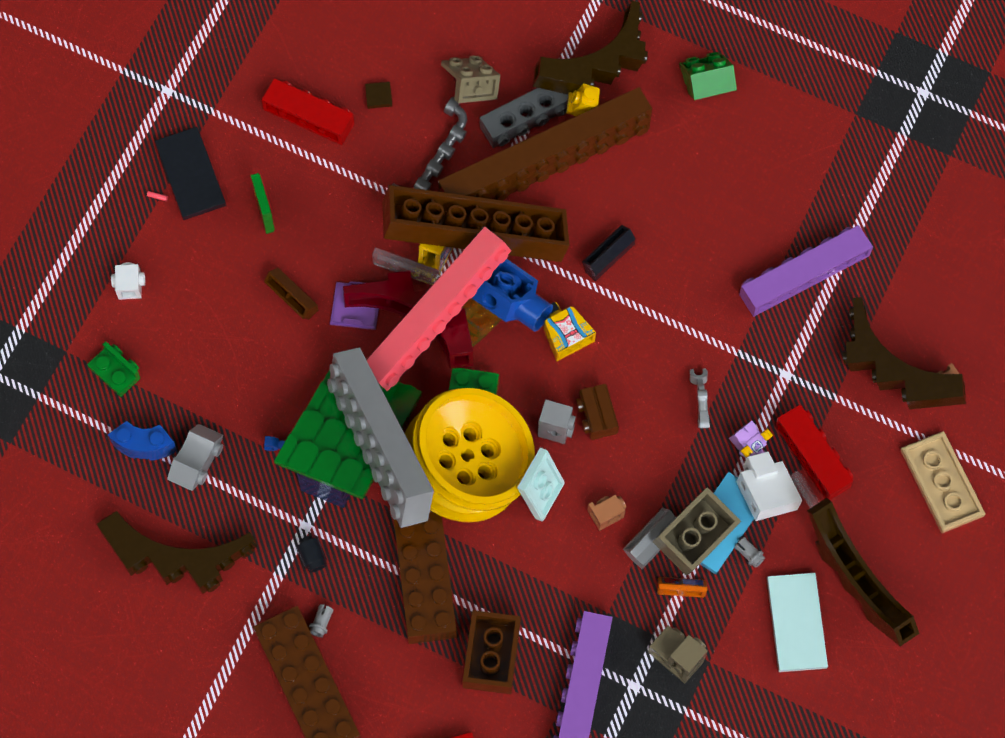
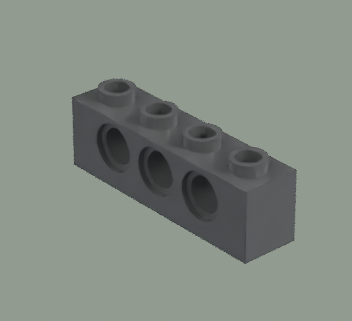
[480,88,568,148]

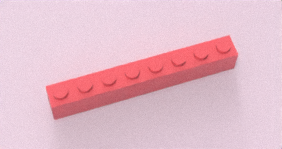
[367,227,511,391]

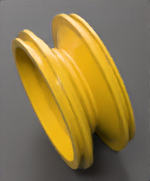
[405,388,535,522]

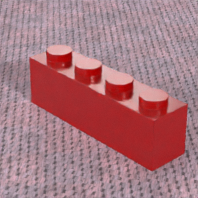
[262,78,355,145]
[775,404,853,500]

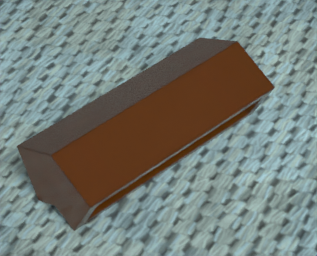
[264,268,319,320]

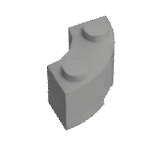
[167,424,223,491]

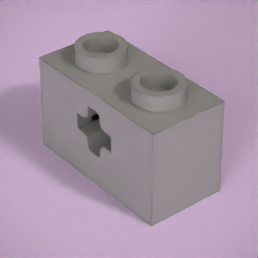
[538,400,576,444]

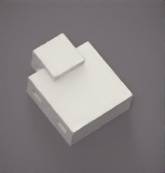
[736,452,802,521]

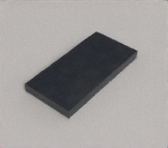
[155,127,226,220]

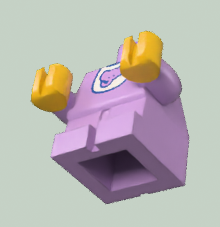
[729,421,773,458]

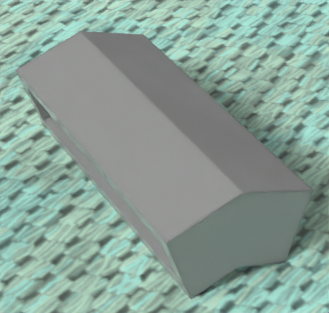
[623,508,676,569]

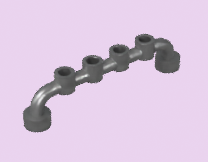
[392,97,467,190]

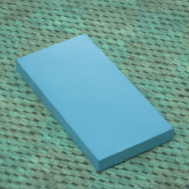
[700,472,754,574]

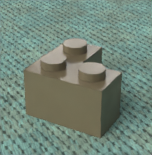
[648,625,708,684]

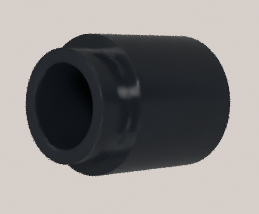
[296,536,327,573]

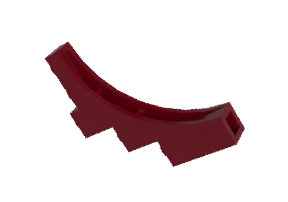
[343,271,473,369]

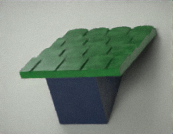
[274,369,423,508]

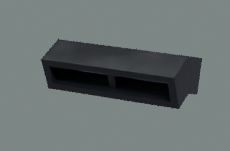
[582,225,636,281]

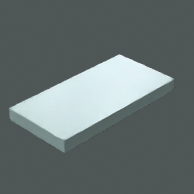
[767,573,828,672]

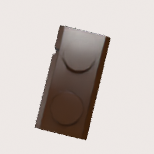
[576,384,619,440]

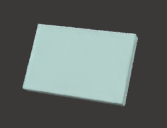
[517,448,565,521]

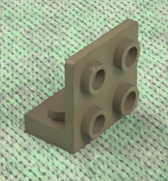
[441,56,501,103]

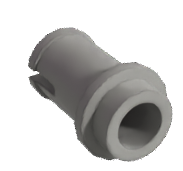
[734,537,765,568]
[309,604,334,637]

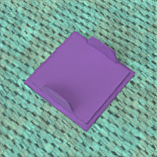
[330,281,379,330]

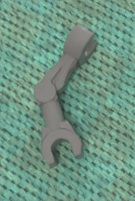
[689,368,710,428]

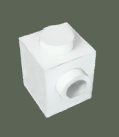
[111,262,145,300]

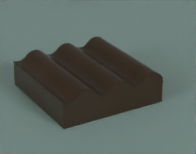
[365,82,392,109]

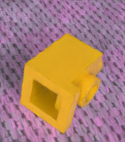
[566,83,600,116]

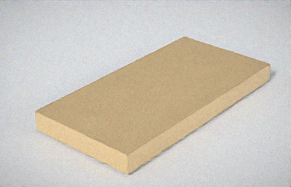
[900,431,986,534]

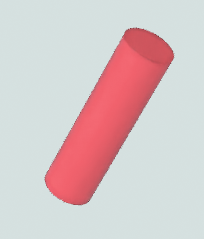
[147,191,168,201]

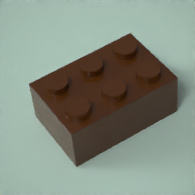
[463,610,521,694]

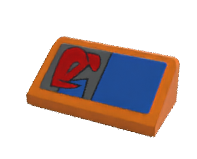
[657,577,707,598]

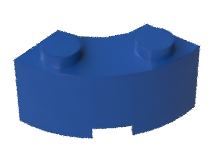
[108,421,177,461]

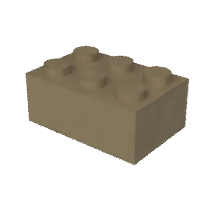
[652,487,741,576]

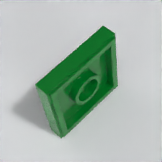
[251,173,275,234]

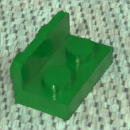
[87,341,141,398]

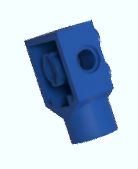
[472,259,553,332]

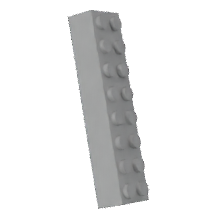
[327,347,434,528]

